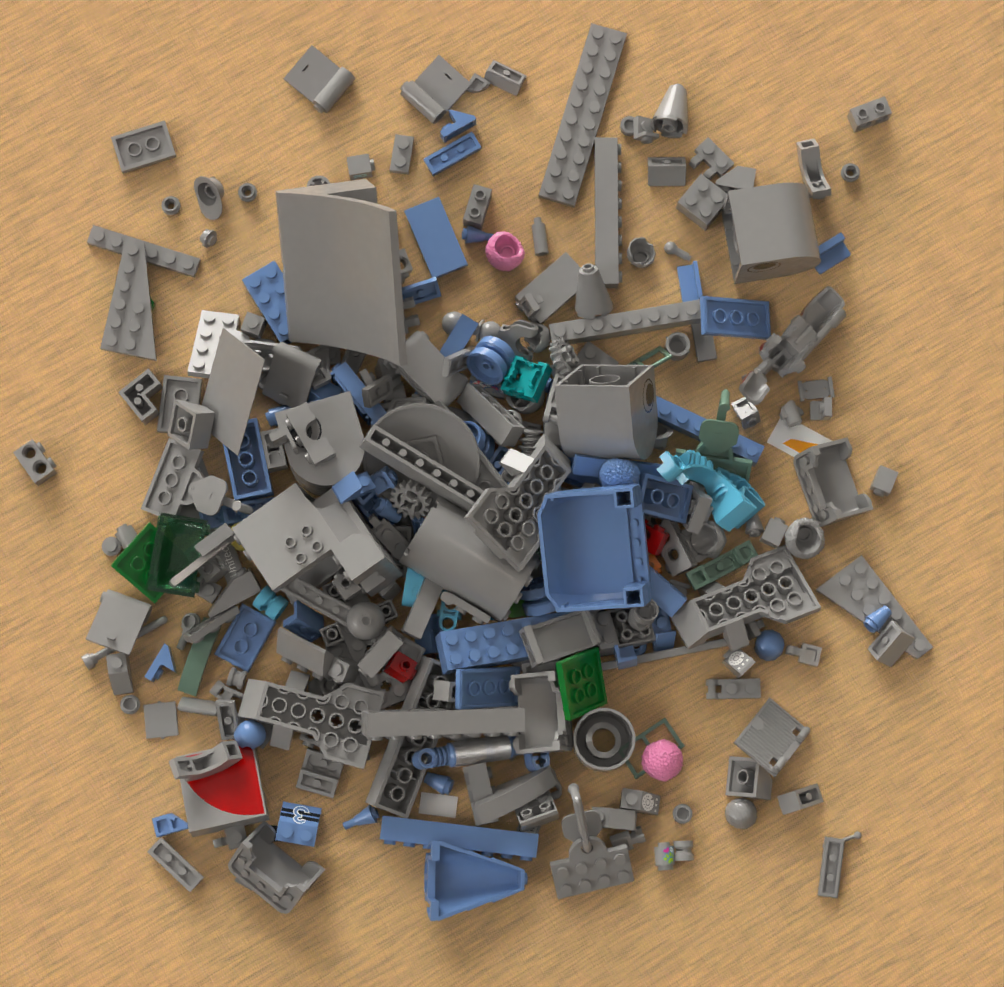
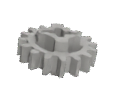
[549,338,579,376]
[390,479,433,520]

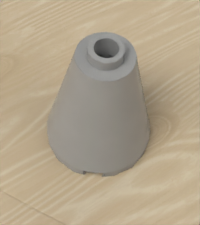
[651,84,688,138]
[575,263,613,319]

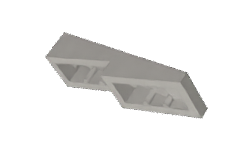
[401,578,443,640]

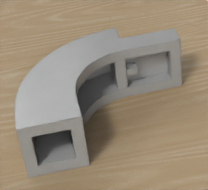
[796,138,832,199]
[169,740,243,782]

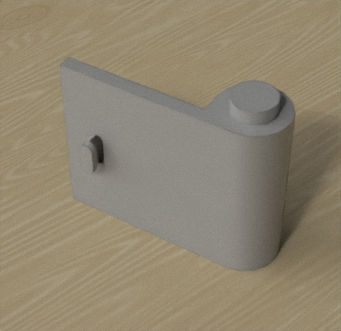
[284,45,355,113]
[400,55,472,124]
[262,342,323,408]
[86,589,152,656]

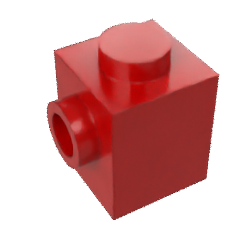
[384,651,418,683]

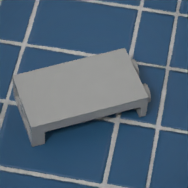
[515,252,581,325]
[519,610,601,668]

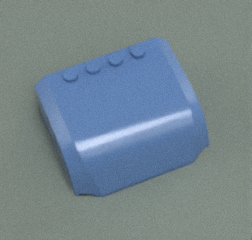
[537,484,652,612]

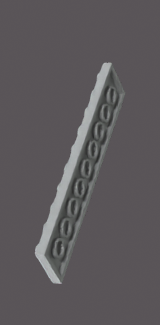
[538,23,627,207]

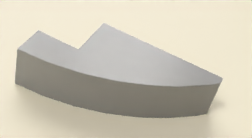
[474,765,558,824]

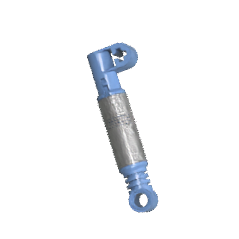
[412,735,550,772]

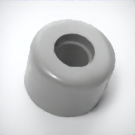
[573,708,636,772]

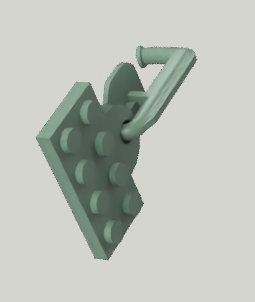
[675,389,752,490]

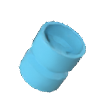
[252,585,289,621]

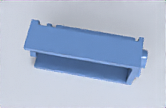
[330,361,387,427]

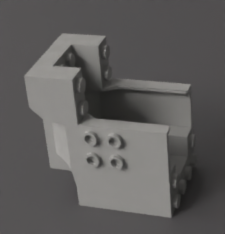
[232,483,403,606]

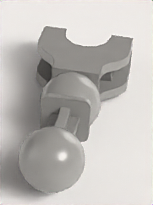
[442,311,538,362]

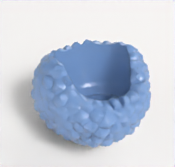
[599,458,640,487]

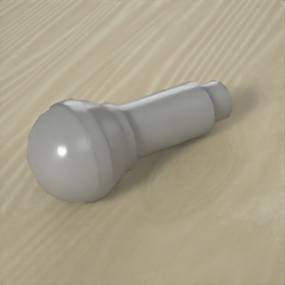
[664,241,692,261]

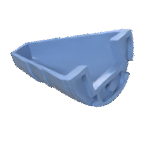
[424,841,528,921]

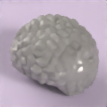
[784,517,825,559]

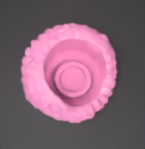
[485,231,525,271]
[641,739,683,782]

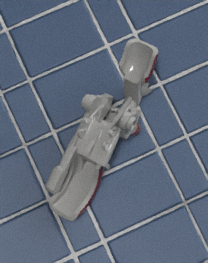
[739,286,846,405]

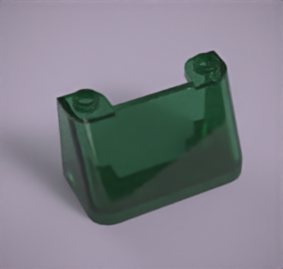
[146,511,210,598]

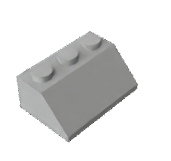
[276,627,336,681]

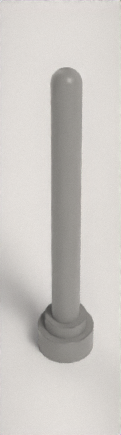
[81,616,168,670]

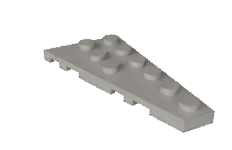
[100,239,157,361]
[815,555,933,659]

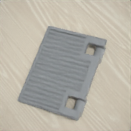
[734,698,810,777]

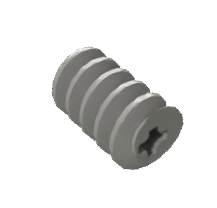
[518,429,544,457]

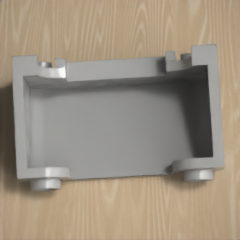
[382,331,469,407]
[793,437,873,527]
[509,671,573,754]
[228,821,325,914]

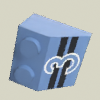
[275,801,322,847]

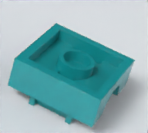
[500,355,553,403]

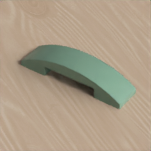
[685,540,758,591]
[178,617,222,696]

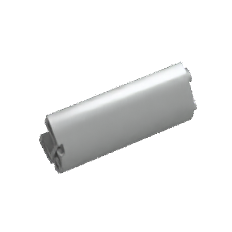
[399,496,541,622]

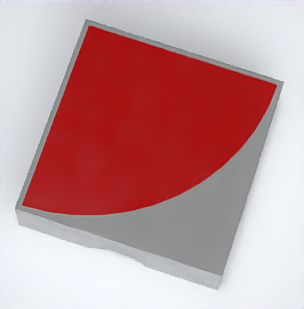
[176,745,270,837]

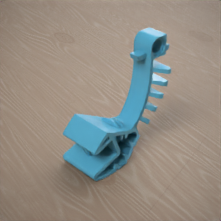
[657,450,765,532]

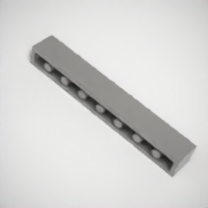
[594,137,622,288]
[549,299,701,345]
[360,424,484,513]

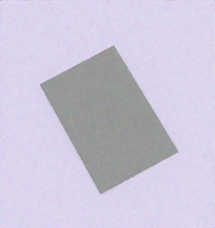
[202,327,265,456]

